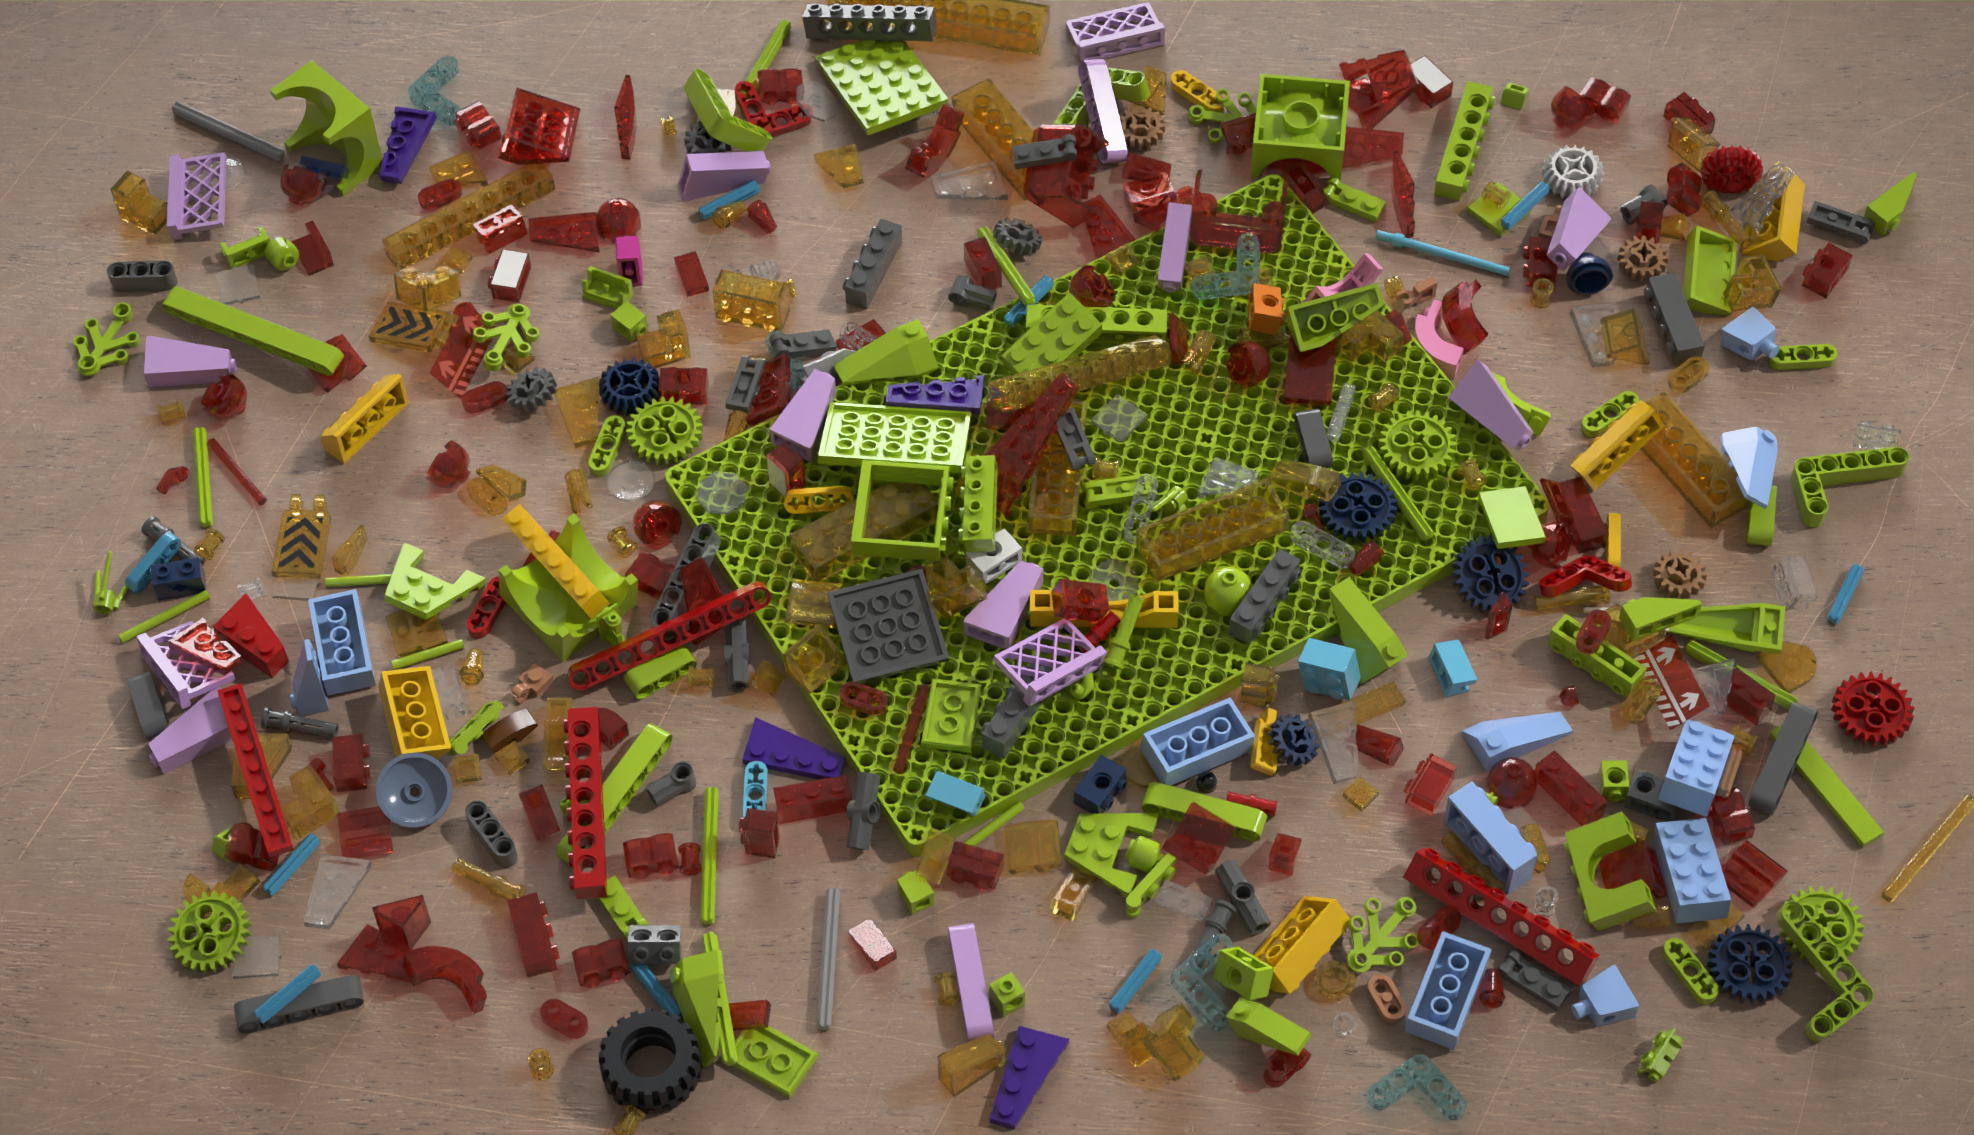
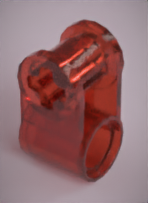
[1263,1047,1311,1088]

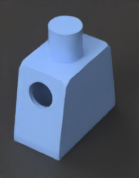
[1720,307,1779,360]
[1571,965,1640,1026]

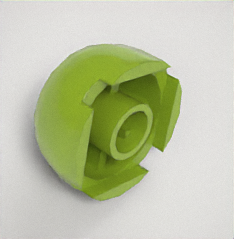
[1204,566,1252,616]

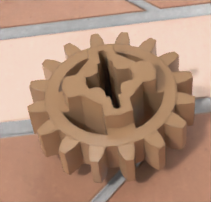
[1119,106,1165,150]
[1617,235,1669,282]
[1653,549,1707,599]

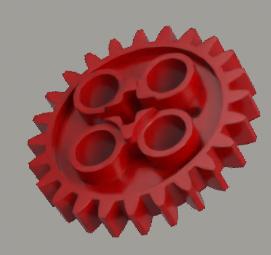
[1831,671,1915,747]

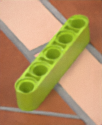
[1141,782,1267,842]

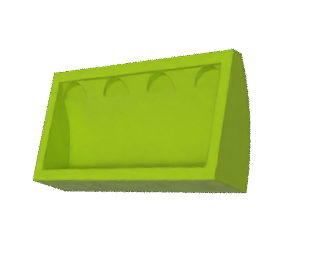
[1683,225,1737,315]

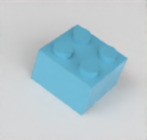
[1298,638,1361,701]

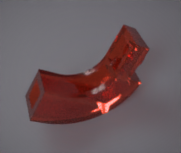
[905,103,965,178]
[1442,279,1488,354]
[402,946,487,1014]

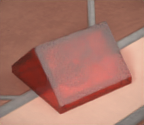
[372,895,431,951]

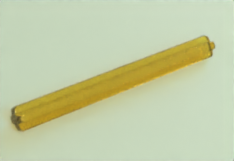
[1881,794,1974,903]

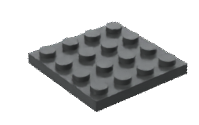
[827,569,949,686]

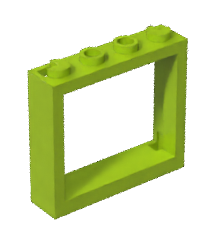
[851,460,954,561]

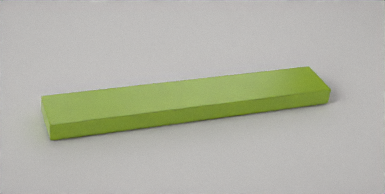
[1768,724,1884,848]

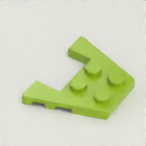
[385,543,485,620]
[1064,813,1159,898]

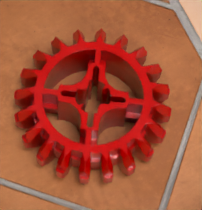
[1701,145,1763,194]

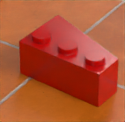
[213,593,289,678]

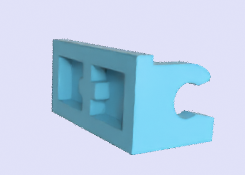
[1428,639,1478,698]
[926,771,985,816]

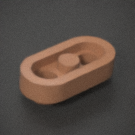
[1367,974,1407,1024]

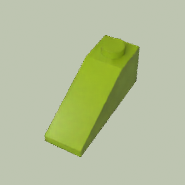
[1864,172,1917,236]
[1619,597,1702,641]
[1226,997,1312,1056]

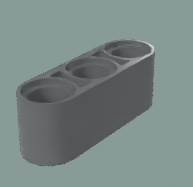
[107,260,178,292]
[1294,409,1333,472]
[126,671,169,739]
[465,800,518,868]

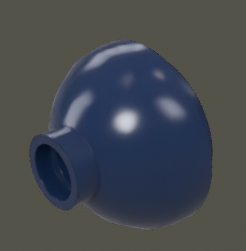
[1566,252,1613,295]

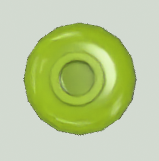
[265,237,299,271]
[1125,836,1164,873]

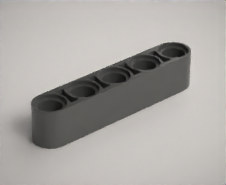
[650,523,721,637]
[1748,702,1818,816]
[234,975,364,1034]

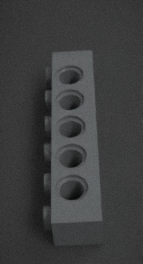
[802,3,938,42]

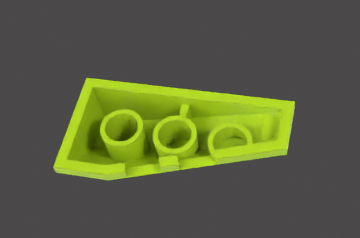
[1285,283,1384,352]
[834,319,938,385]
[1328,577,1409,685]
[670,950,724,1067]

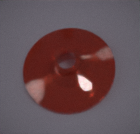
[1348,78,1388,114]

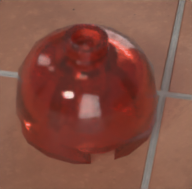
[1551,86,1595,130]
[280,164,327,205]
[596,198,642,243]
[1069,265,1115,307]
[1226,341,1271,389]
[201,372,247,420]
[426,440,471,488]
[632,500,682,549]
[1528,521,1571,570]
[1486,757,1537,808]

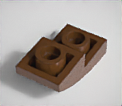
[482,709,539,753]

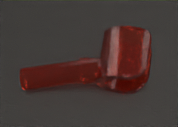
[1303,504,1326,535]
[309,757,334,791]

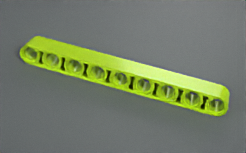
[161,286,344,376]

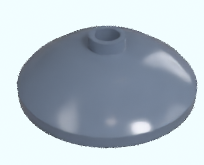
[376,752,452,828]

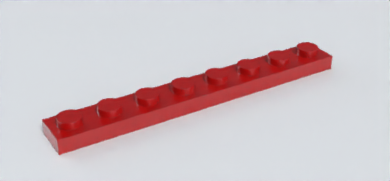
[217,683,294,858]

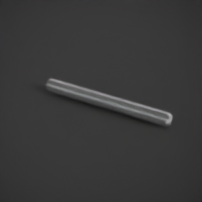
[172,102,285,161]
[817,888,840,1030]

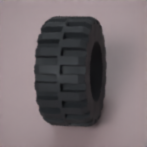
[599,1008,701,1115]

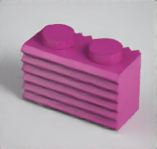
[615,236,643,286]

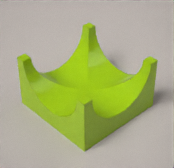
[270,60,383,196]
[1250,73,1350,182]
[498,513,638,662]

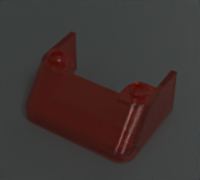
[1024,124,1109,228]
[1190,169,1289,253]

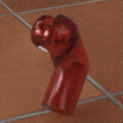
[156,466,189,494]

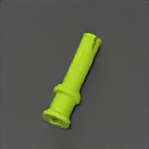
[1103,594,1145,670]

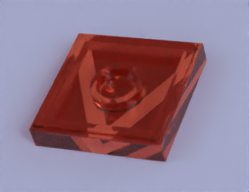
[1123,172,1177,212]

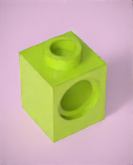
[610,301,648,343]
[1598,760,1629,801]
[897,869,935,915]
[989,972,1025,1018]

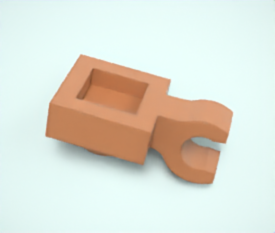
[1538,204,1563,241]
[1396,277,1438,309]
[511,663,554,704]

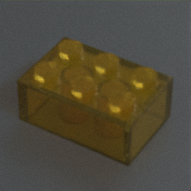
[712,269,790,333]

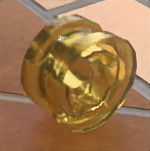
[660,116,677,138]
[1384,275,1404,298]

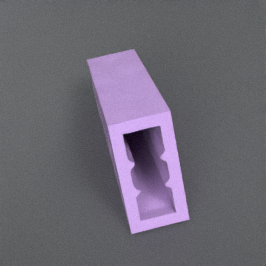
[678,151,770,201]
[1547,187,1612,271]
[1158,202,1192,292]
[144,336,237,387]
[1448,360,1534,451]
[770,369,836,462]
[963,561,1043,649]
[148,687,232,774]

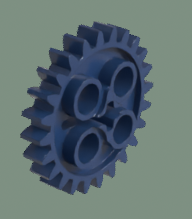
[1319,472,1397,543]
[1451,535,1530,614]
[1707,924,1794,1005]

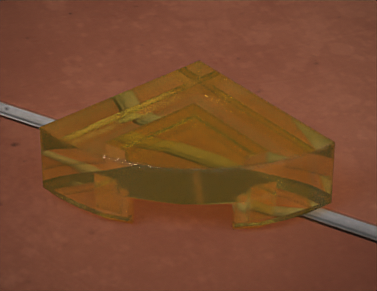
[183,874,210,904]

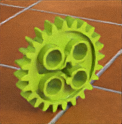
[626,396,703,465]
[1378,410,1457,480]
[1778,885,1865,964]
[167,890,252,974]

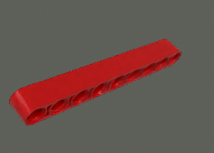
[567,582,771,690]

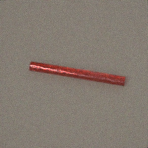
[207,438,267,505]
[893,684,930,773]

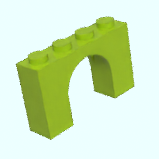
[1564,812,1656,931]

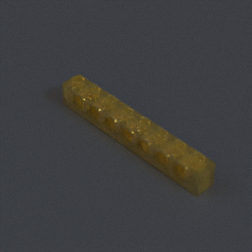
[382,158,555,271]
[988,335,1171,413]

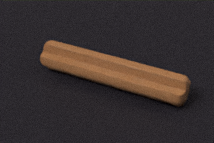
[1716,747,1743,798]

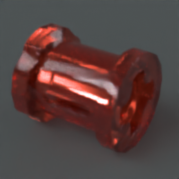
[678,842,702,876]

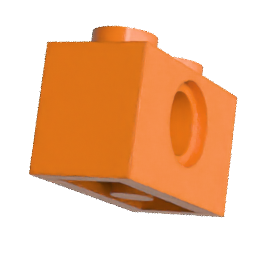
[1247,283,1285,335]

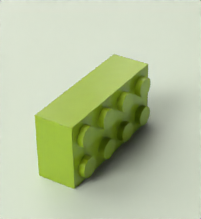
[1001,292,1102,395]

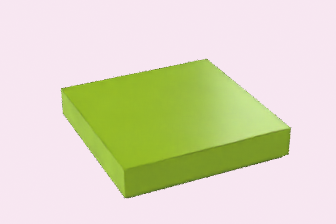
[1467,182,1532,237]

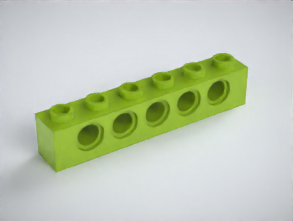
[1434,81,1496,201]
[1026,304,1167,346]

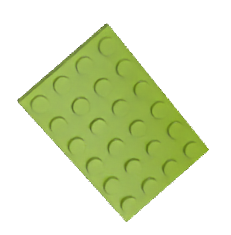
[815,40,949,135]
[818,402,971,474]

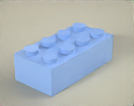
[308,589,376,696]
[1140,698,1255,786]
[1658,719,1734,817]
[1444,782,1537,894]
[1653,818,1731,924]
[1405,931,1492,1050]

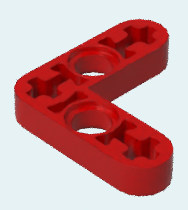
[734,81,812,137]
[1539,556,1632,597]
[467,576,507,639]

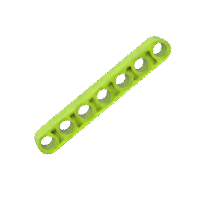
[555,723,673,863]

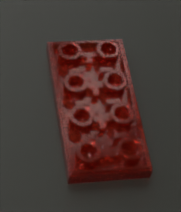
[1284,333,1337,406]

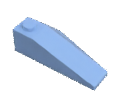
[289,639,329,717]
[1461,712,1573,772]

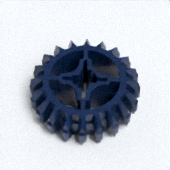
[599,357,662,417]

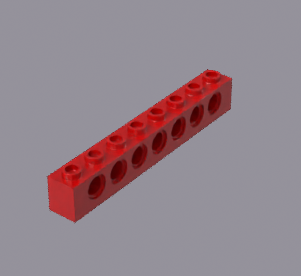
[563,706,608,900]
[1402,848,1600,985]

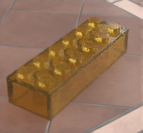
[951,78,1062,201]
[1641,392,1750,528]
[1028,398,1087,536]
[1136,478,1289,582]
[790,482,939,584]

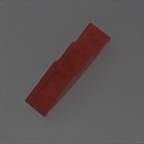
[614,75,637,160]
[1391,151,1415,238]

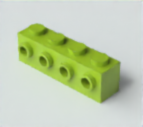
[959,455,998,552]
[1548,613,1647,699]

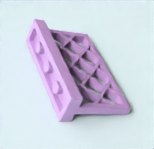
[1066,2,1165,61]
[167,152,227,240]
[993,618,1107,707]
[137,621,235,709]

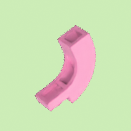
[1304,253,1383,302]
[1413,299,1464,379]

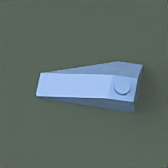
[1720,427,1778,509]

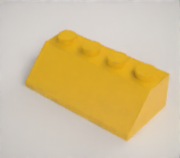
[1742,169,1805,261]
[320,374,409,464]
[1570,400,1664,491]
[378,666,451,759]
[1253,896,1350,994]

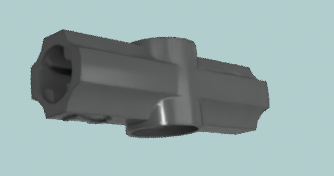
[724,619,750,692]
[846,772,880,851]
[1215,860,1271,935]

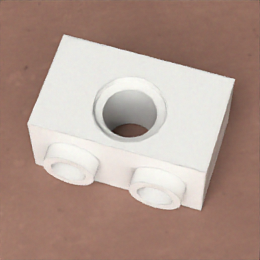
[965,528,1022,586]

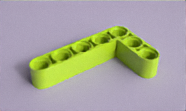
[1046,67,1151,151]
[683,68,772,152]
[1790,447,1910,528]
[1776,901,1874,1042]

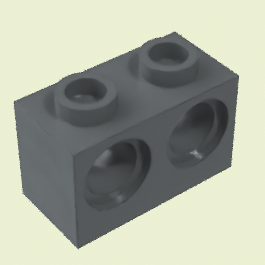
[1624,771,1678,822]
[628,925,682,964]

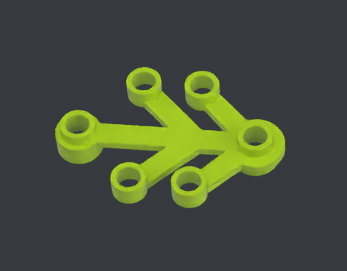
[1188,89,1257,147]
[73,302,141,376]
[473,304,539,372]
[1347,897,1419,973]

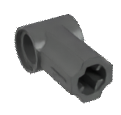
[1620,184,1668,223]
[948,275,997,310]
[646,762,696,806]

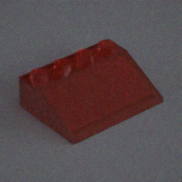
[498,87,580,165]

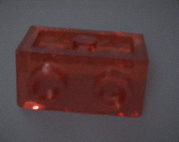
[1220,113,1256,155]

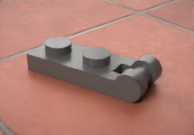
[1012,134,1077,169]
[1806,201,1875,244]
[769,329,837,359]
[725,354,766,413]
[1051,407,1096,471]
[1496,950,1572,1011]

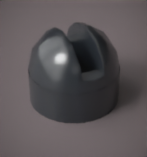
[1197,771,1217,793]

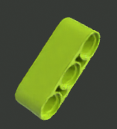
[1746,485,1777,547]
[624,644,698,699]

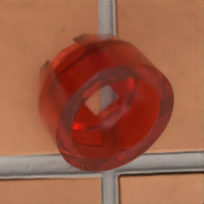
[1559,685,1579,706]

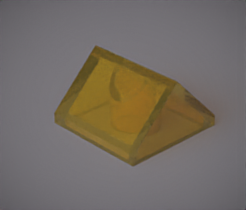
[1668,118,1721,172]
[1600,308,1650,365]
[783,624,846,693]

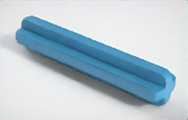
[698,180,760,220]
[1501,181,1550,230]
[1004,275,1054,327]
[1827,564,1864,624]
[262,833,320,896]
[1109,949,1161,1013]
[254,964,321,1023]
[630,964,682,1017]

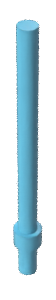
[1375,230,1510,276]

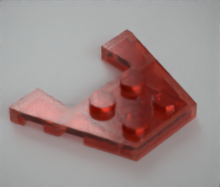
[1339,50,1420,133]

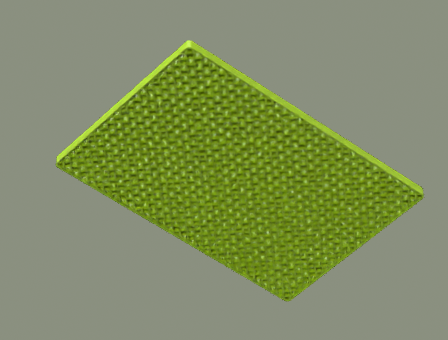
[665,174,1550,857]

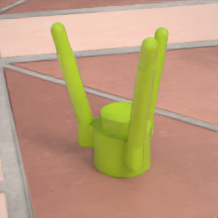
[1130,486,1188,535]
[92,551,128,614]

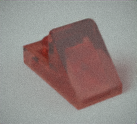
[1636,200,1664,244]
[518,784,561,840]
[1268,833,1302,876]

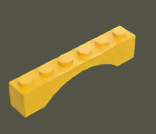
[502,503,610,619]
[1030,590,1179,628]

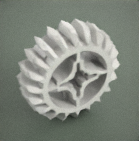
[1542,145,1604,199]

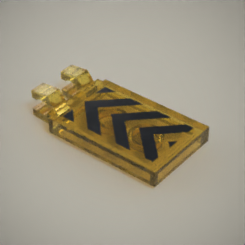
[368,301,464,352]
[271,494,331,579]

